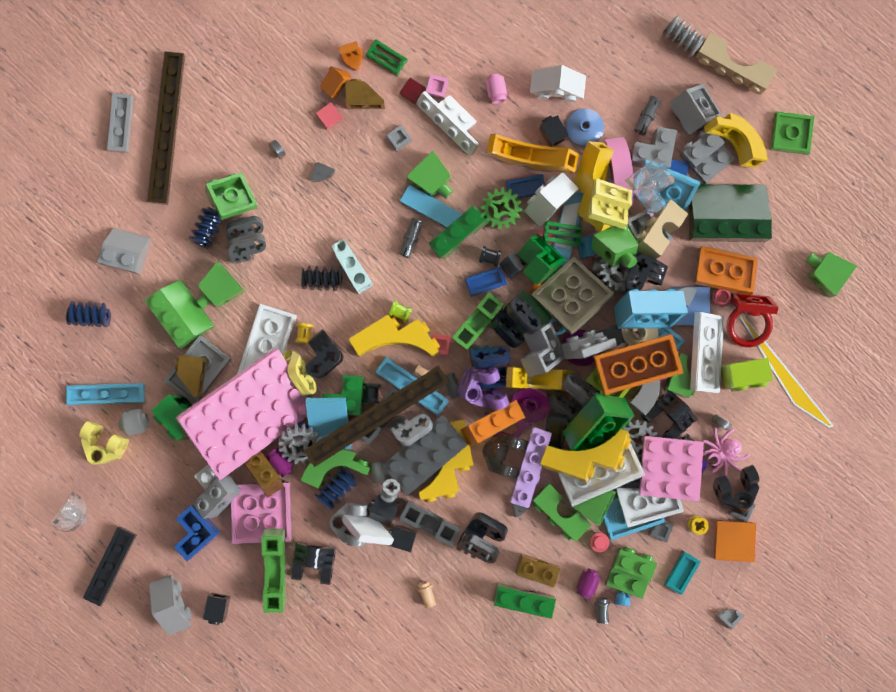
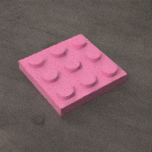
[639,436,704,501]
[231,482,292,544]

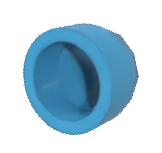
[614,592,630,607]

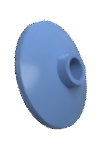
[566,109,604,147]

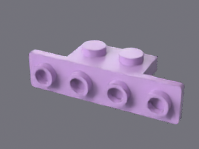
[510,428,552,508]

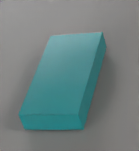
[664,551,701,595]

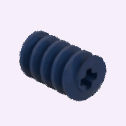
[188,207,223,250]
[66,301,111,327]
[314,466,357,509]

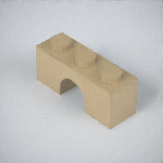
[636,199,688,259]

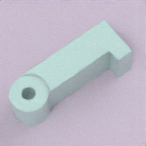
[331,238,374,294]

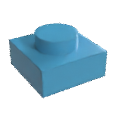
[578,236,596,259]

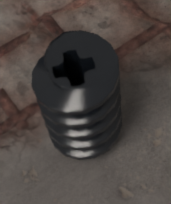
[301,265,342,291]

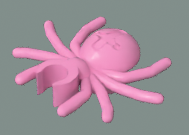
[702,427,750,476]

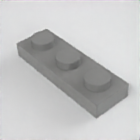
[107,93,134,153]

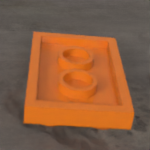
[694,246,758,295]

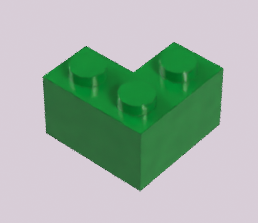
[517,234,566,285]
[322,375,365,416]

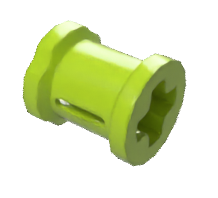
[388,300,413,323]

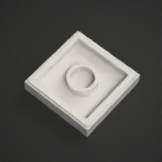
[342,514,394,545]

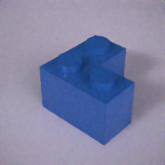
[174,505,221,561]

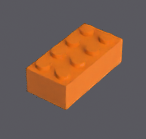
[592,334,683,395]

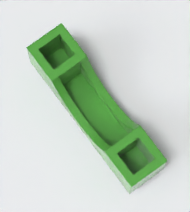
[261,529,286,613]

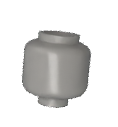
[118,409,149,436]

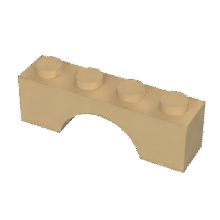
[695,32,777,94]

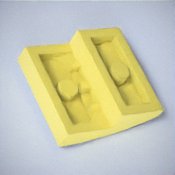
[588,179,632,229]

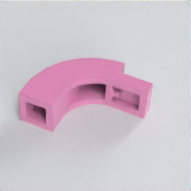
[605,137,634,206]

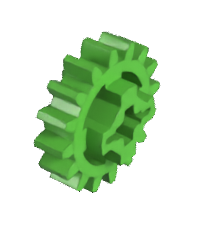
[481,187,523,230]

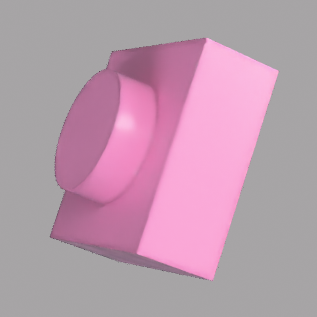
[426,74,449,99]

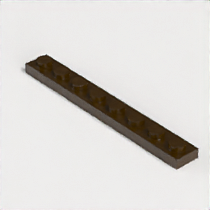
[147,51,185,205]
[304,365,449,467]

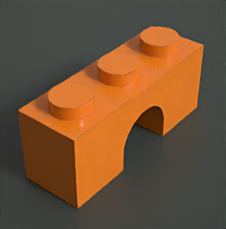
[460,400,525,447]

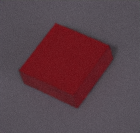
[399,77,426,105]

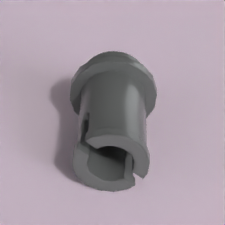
[446,373,459,399]
[594,597,610,624]

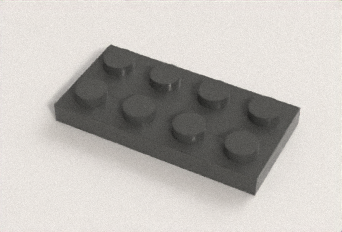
[382,415,468,495]

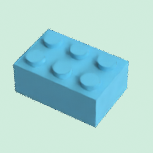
[614,289,688,329]

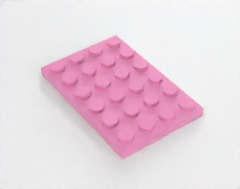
[176,347,308,480]

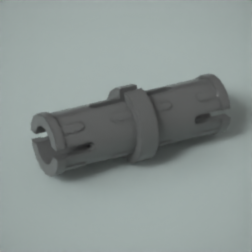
[634,96,661,136]
[399,218,423,258]

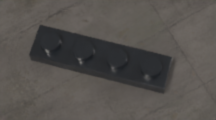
[83,526,137,607]

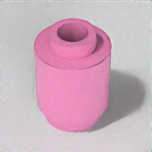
[485,74,508,104]

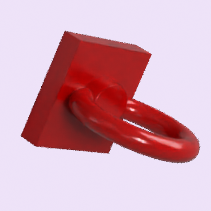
[726,292,778,348]

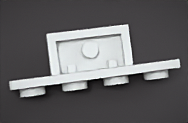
[416,91,479,156]

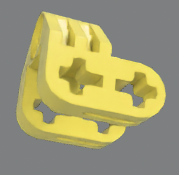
[282,350,316,396]
[79,421,129,465]

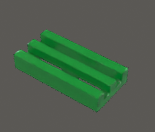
[365,39,408,77]
[543,221,583,246]

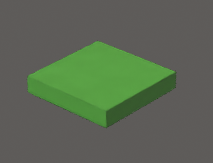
[770,111,814,155]

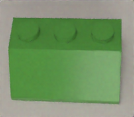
[144,280,215,349]

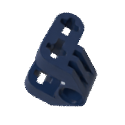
[469,345,510,390]

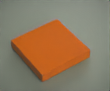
[714,520,756,562]

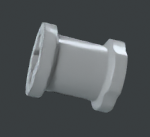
[380,479,400,503]

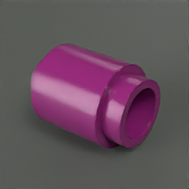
[265,448,293,478]
[576,568,601,599]

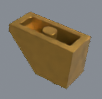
[346,79,385,109]
[175,355,207,397]

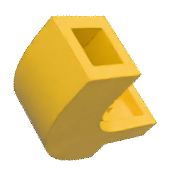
[704,113,768,168]
[506,367,574,390]

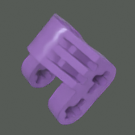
[458,366,509,410]

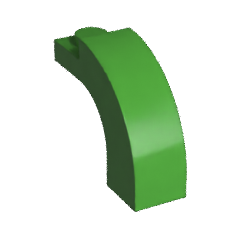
[301,449,371,488]

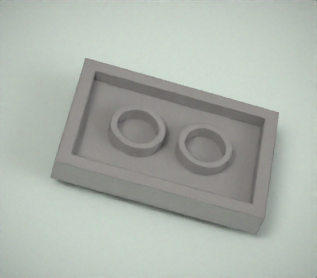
[164,335,231,404]

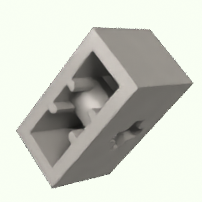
[193,476,241,519]

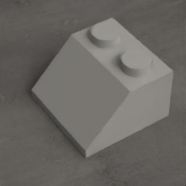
[669,84,723,135]
[97,228,151,275]

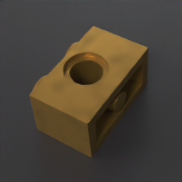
[244,451,284,498]
[515,553,560,588]

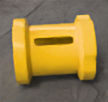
[295,323,314,344]
[687,515,709,535]

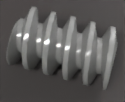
[663,15,704,57]

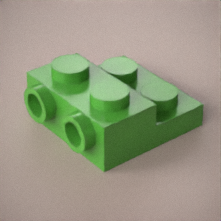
[205,173,258,220]
[605,546,657,599]

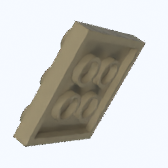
[531,257,615,335]

